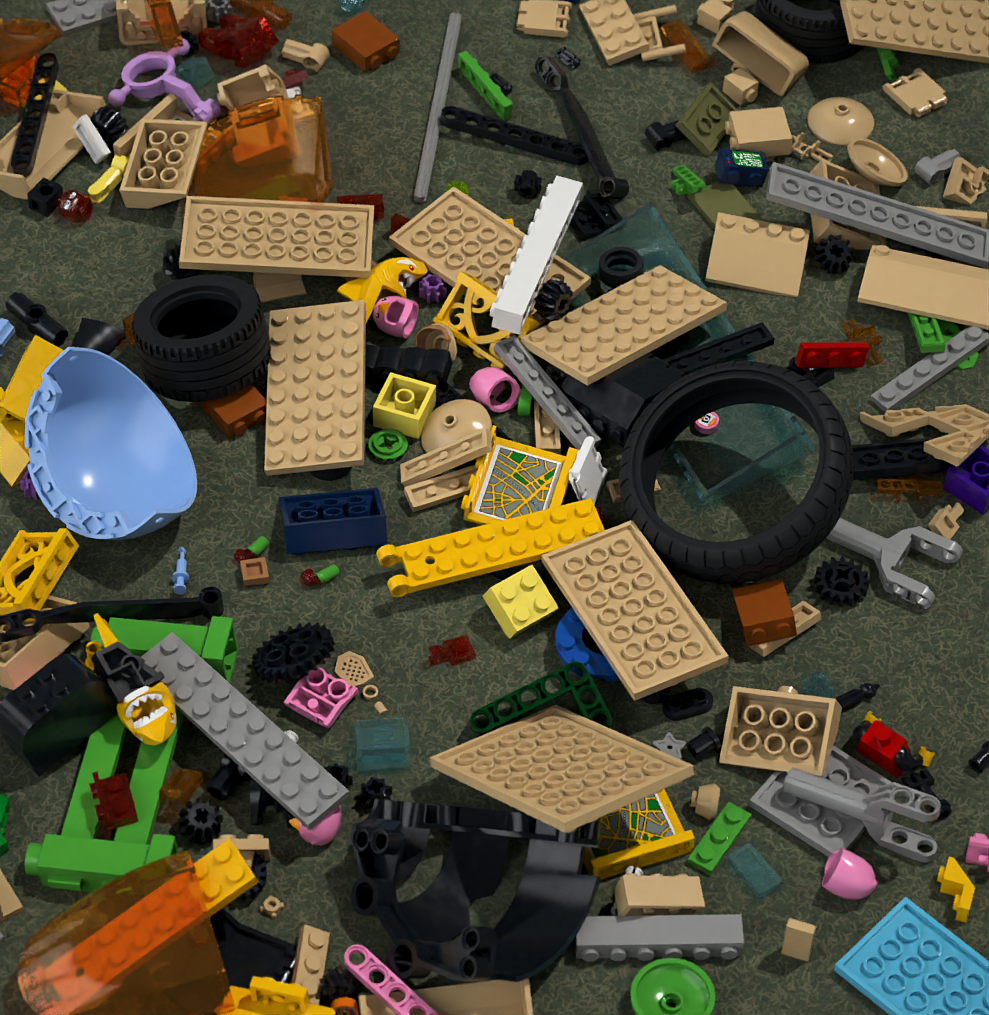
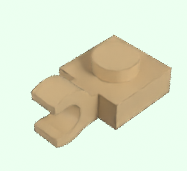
[927,502,964,540]

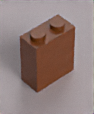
[332,11,400,72]
[197,384,267,439]
[732,579,797,647]

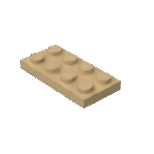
[579,0,650,66]

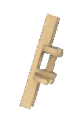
[790,132,833,162]

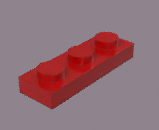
[795,342,869,368]

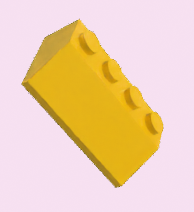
[0,387,30,487]

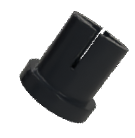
[686,726,722,761]

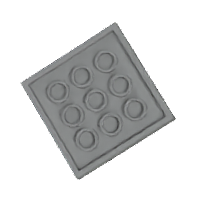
[749,746,892,857]

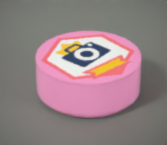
[694,412,719,434]

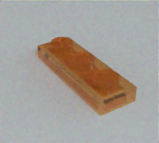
[661,19,712,73]

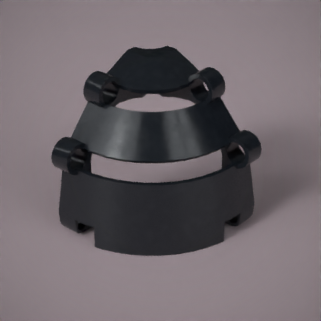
[351,799,601,982]

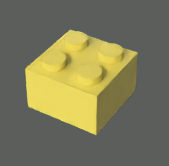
[373,372,436,439]
[483,565,559,639]

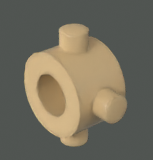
[260,896,284,918]

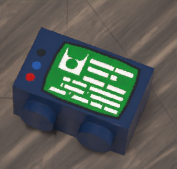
[714,148,769,187]

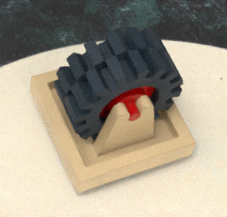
[213,834,271,900]

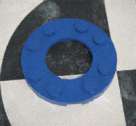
[556,608,620,682]

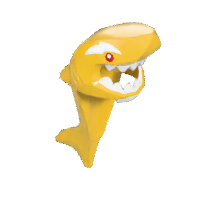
[337,257,428,323]
[93,613,177,745]

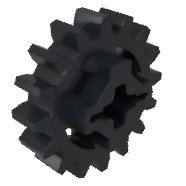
[813,556,870,607]

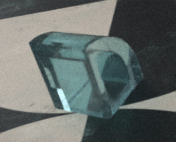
[175,57,215,88]

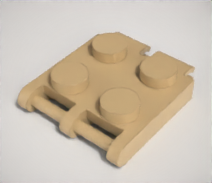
[517,0,572,38]
[883,68,947,117]

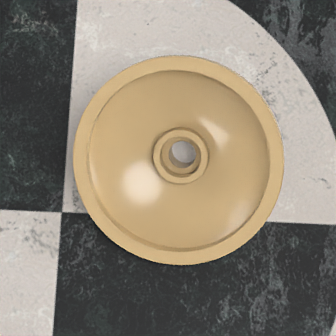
[807,97,874,146]
[847,137,908,187]
[421,399,492,453]

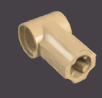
[282,39,330,72]

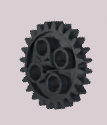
[252,622,335,684]

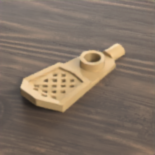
[334,651,388,714]

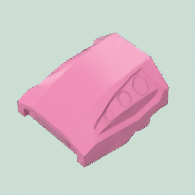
[284,666,359,728]

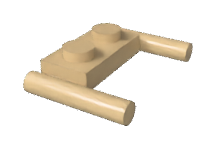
[633,5,686,62]

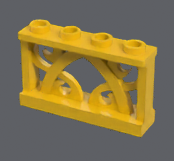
[433,271,542,372]
[0,528,79,621]

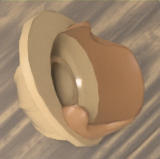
[415,323,457,363]

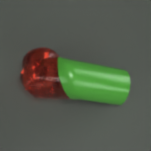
[234,536,269,562]
[300,564,339,587]

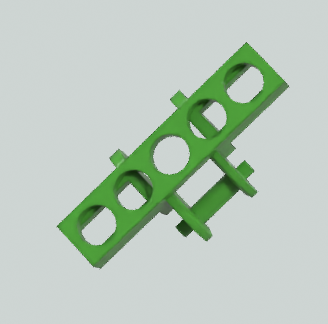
[876,47,900,81]
[670,164,706,195]

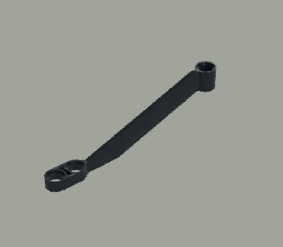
[534,56,629,199]
[0,586,224,642]

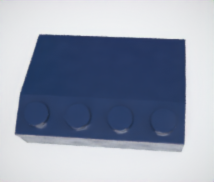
[279,488,388,555]

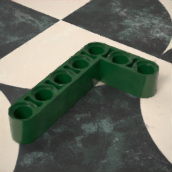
[469,662,612,734]

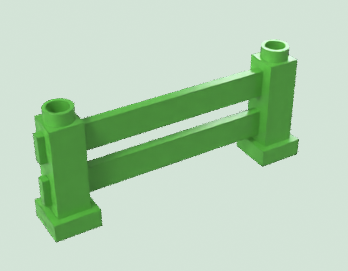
[25,616,239,898]

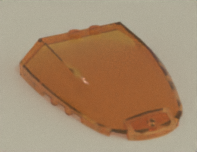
[17,850,235,1015]

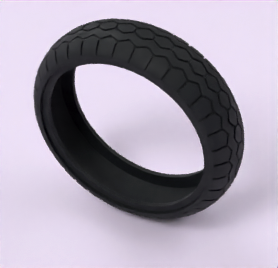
[619,361,854,584]

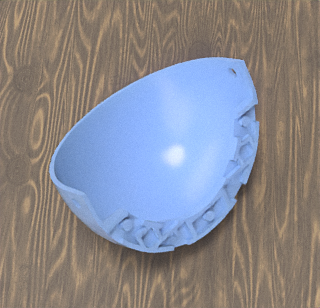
[25,347,197,540]

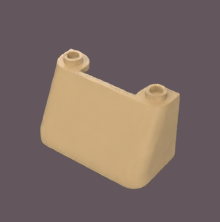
[116,0,207,45]
[217,64,301,168]

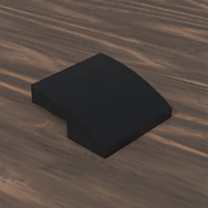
[570,193,625,241]

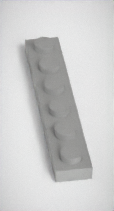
[871,326,989,412]
[494,335,601,450]

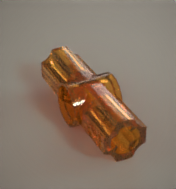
[229,0,292,29]

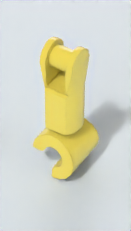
[88,155,129,203]

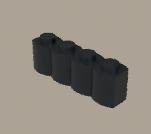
[365,345,453,386]

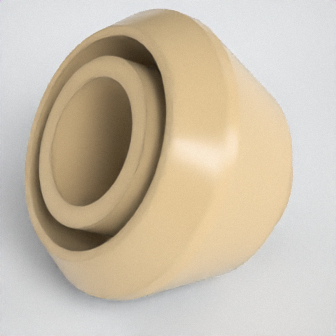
[690,783,720,820]

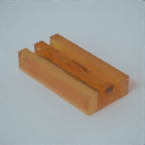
[159,768,203,804]

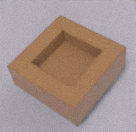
[240,557,269,587]

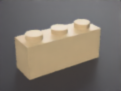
[613,873,705,916]

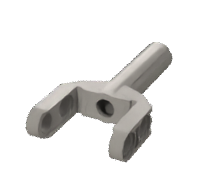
[826,518,963,609]
[783,767,940,863]

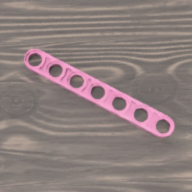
[344,945,439,1015]

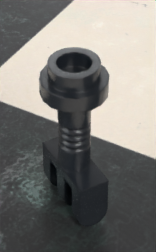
[902,768,951,820]

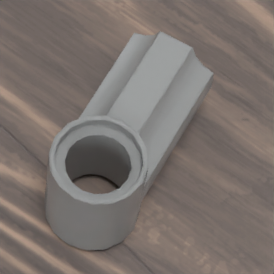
[914,149,960,186]

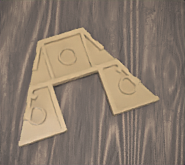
[860,404,989,466]

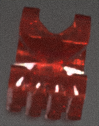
[198,14,279,68]

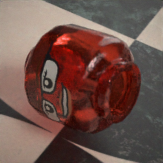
[58,189,93,223]

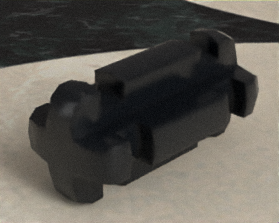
[557,46,581,70]
[489,73,513,96]

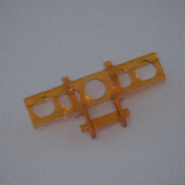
[841,318,883,367]
[877,475,943,503]

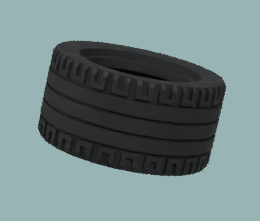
[754,0,864,64]
[131,274,271,402]

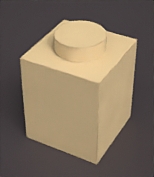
[723,67,759,106]

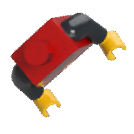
[853,711,935,778]

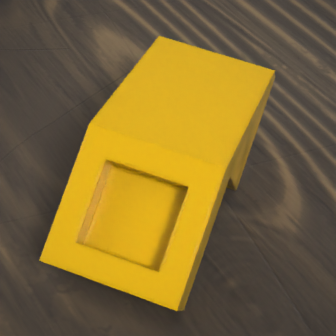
[937,857,975,923]

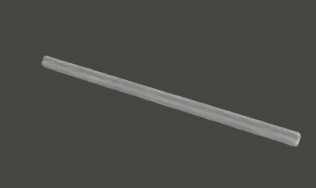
[414,12,461,203]

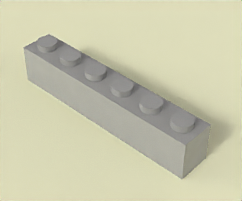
[575,914,744,962]

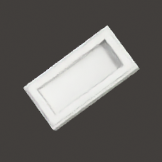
[72,114,111,164]

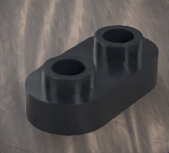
[662,688,713,721]

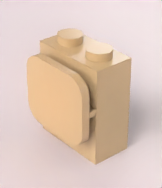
[725,107,792,162]

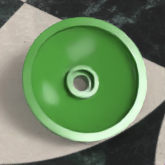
[630,958,715,1015]

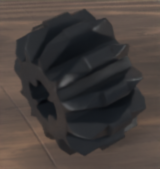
[90,105,129,145]
[815,234,854,274]
[162,243,202,280]
[534,279,573,321]
[177,797,224,845]

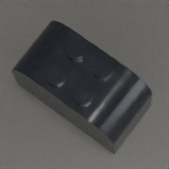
[0,654,117,777]

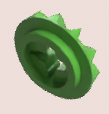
[368,429,408,462]

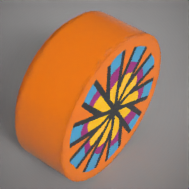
[330,997,359,1015]

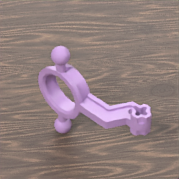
[108,38,221,124]

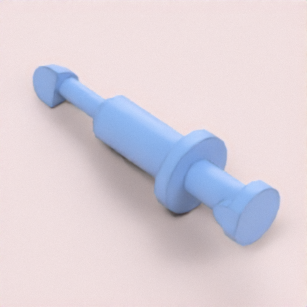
[172,546,189,595]

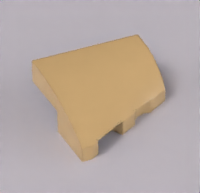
[943,157,989,205]

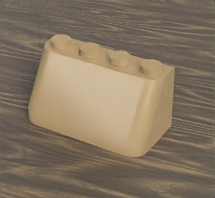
[712,11,809,97]

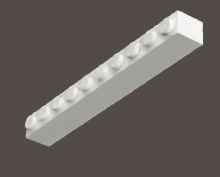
[490,176,583,335]

